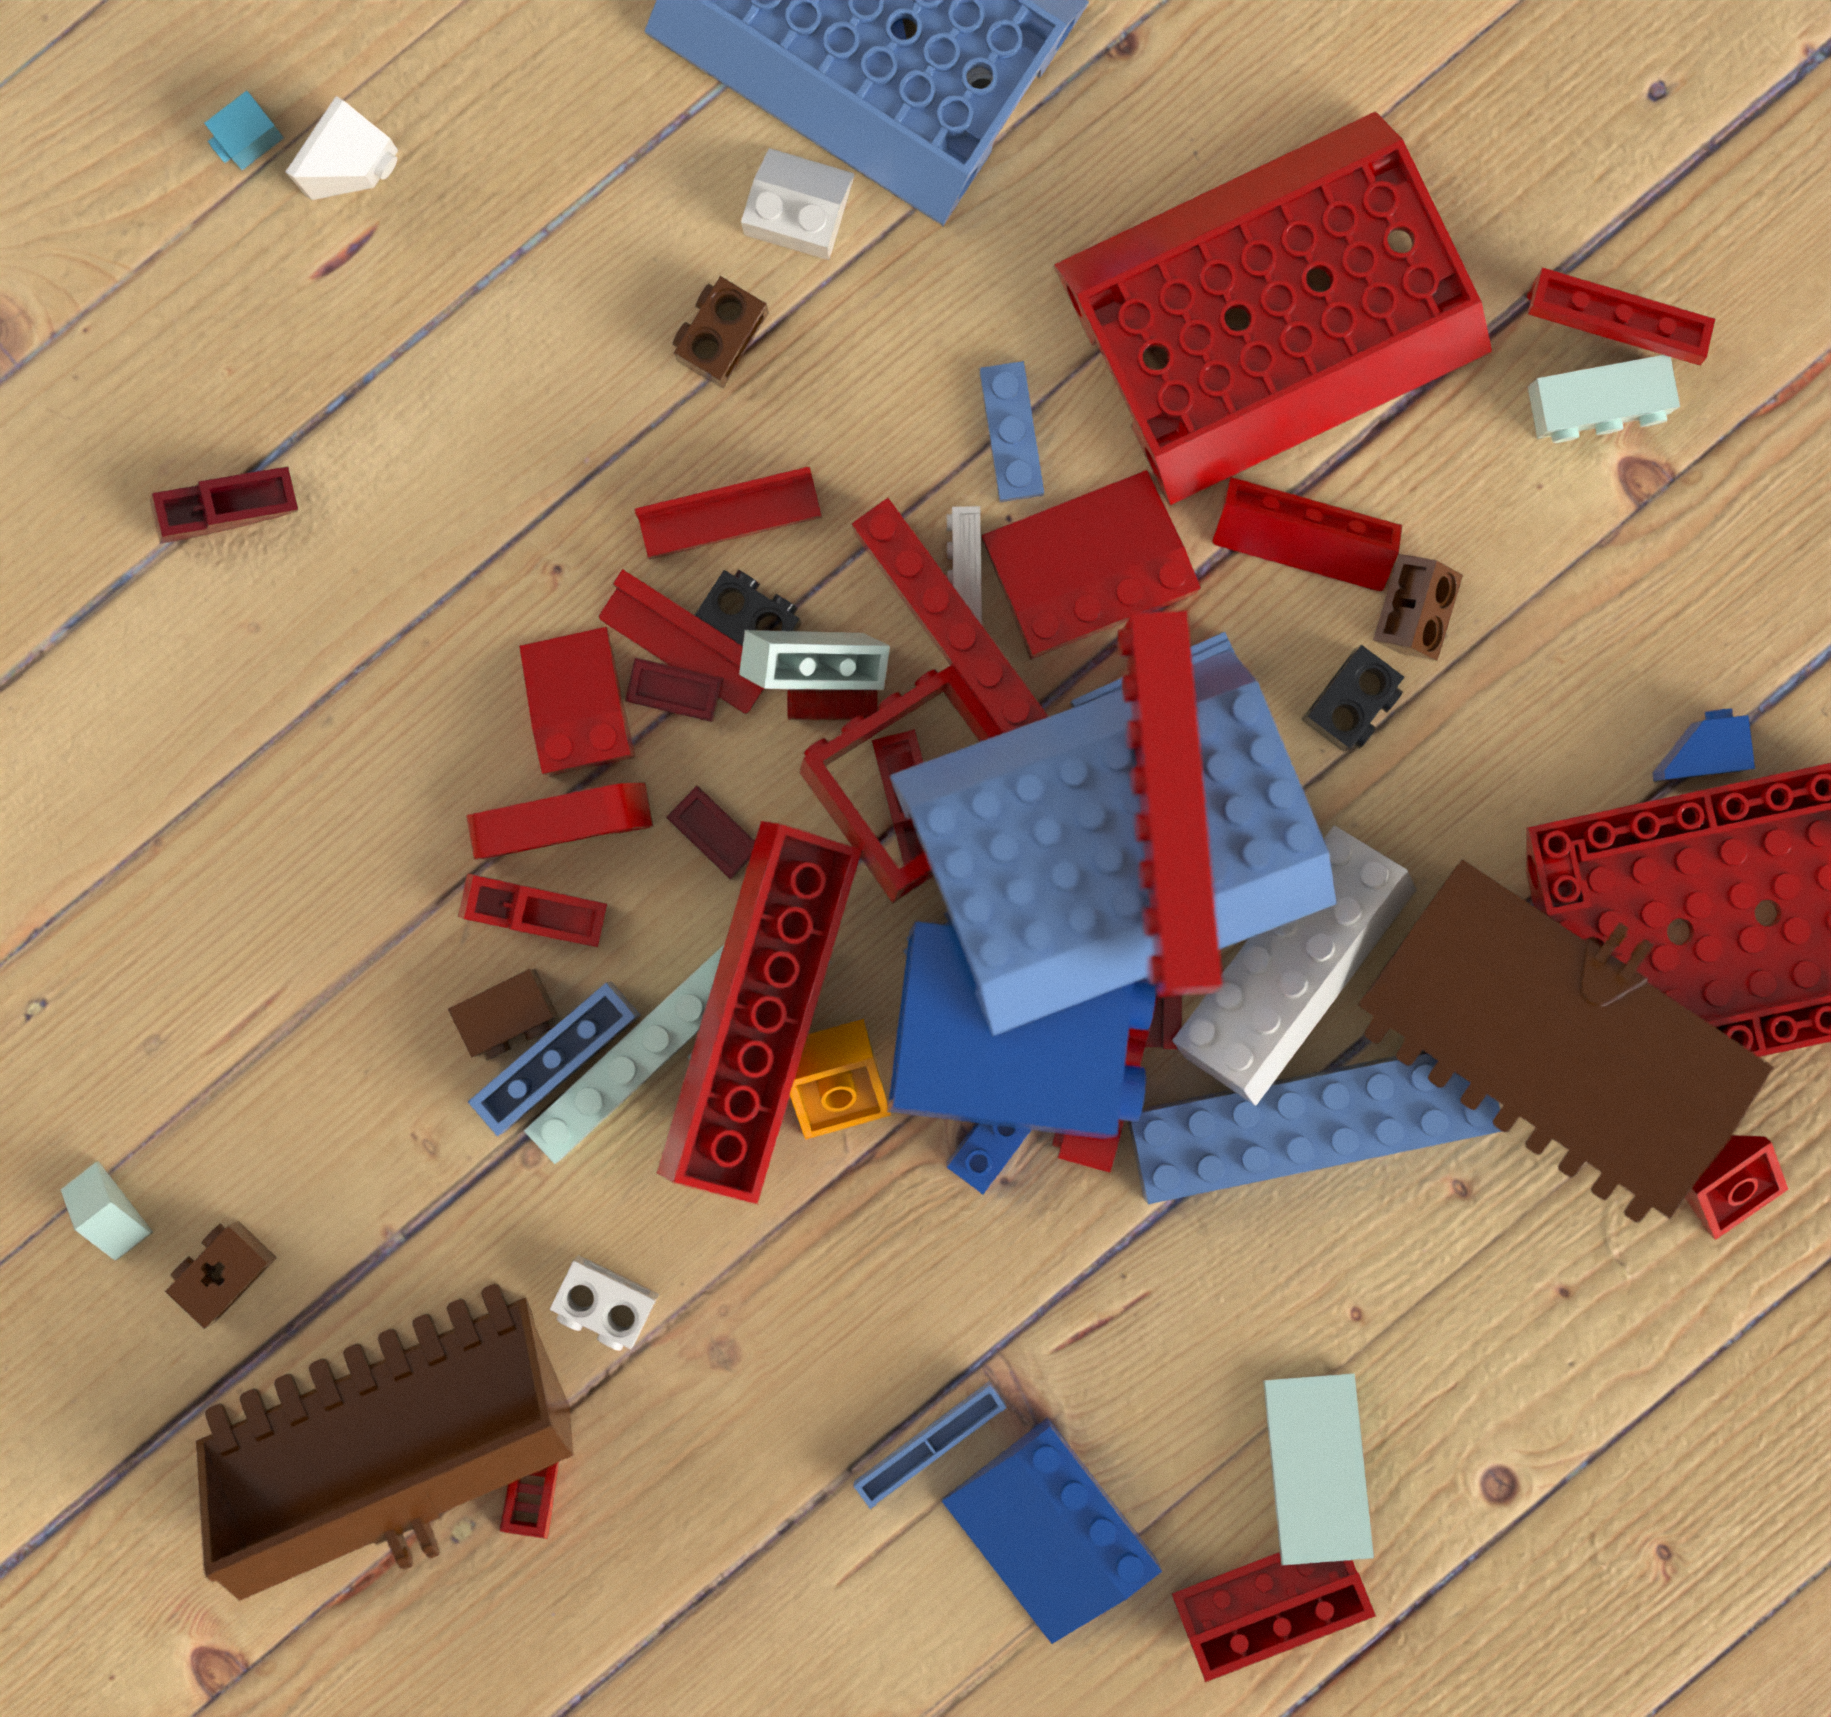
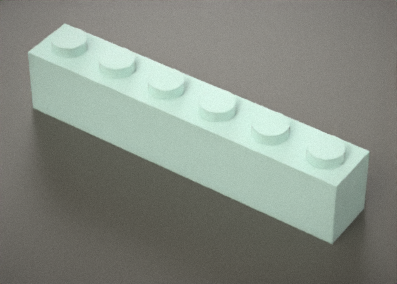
[524,945,724,1164]

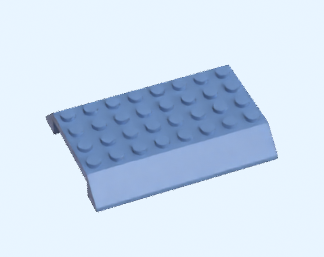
[890,650,1337,1036]

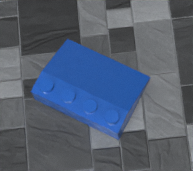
[942,1417,1162,1644]

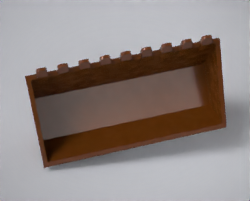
[1358,859,1774,1223]
[196,1284,574,1601]

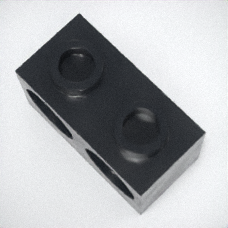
[695,570,801,647]
[1301,644,1405,752]

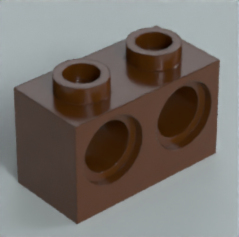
[672,276,769,389]
[1373,554,1463,661]

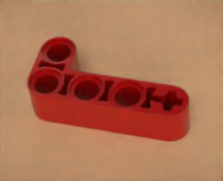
[466,782,654,860]

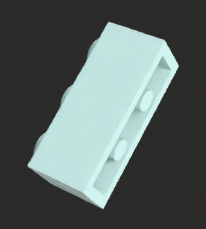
[1528,355,1680,443]
[739,630,890,690]

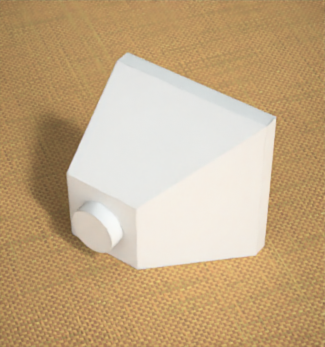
[286,96,398,200]

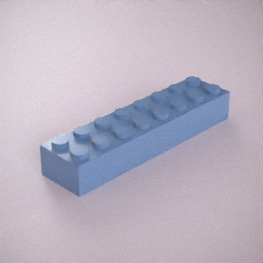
[1128,1050,1502,1204]

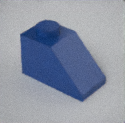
[1653,708,1755,782]

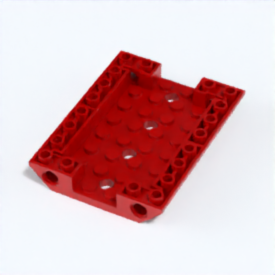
[1054,111,1492,506]
[1526,763,1831,1057]

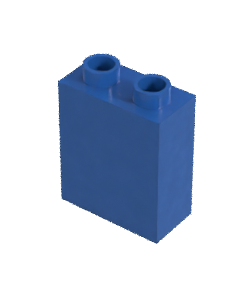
[887,921,1156,1139]

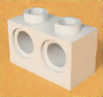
[549,1255,659,1351]

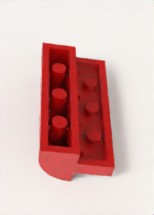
[1172,1552,1376,1683]

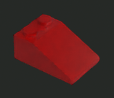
[519,627,636,777]

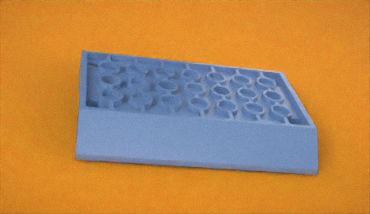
[645,0,1089,226]

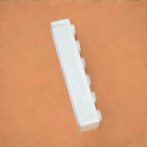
[947,506,982,666]

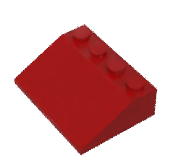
[981,470,1201,660]

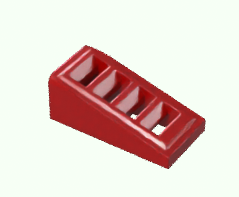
[499,1462,559,1540]

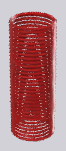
[787,689,878,721]

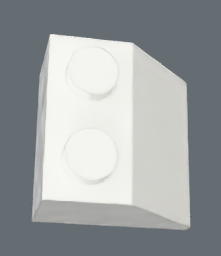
[741,148,855,260]

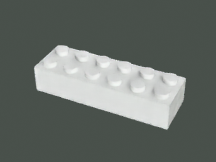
[1172,825,1417,1106]

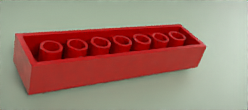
[656,821,862,1205]

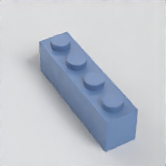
[468,981,641,1136]

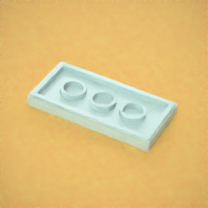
[1263,1373,1374,1565]

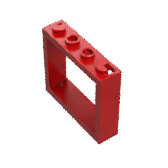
[799,665,1002,903]

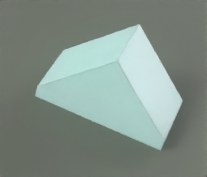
[61,1161,153,1260]

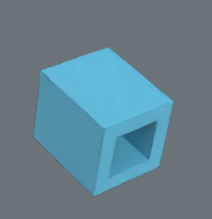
[204,91,284,170]

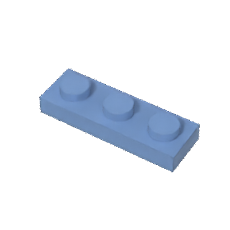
[979,361,1044,502]

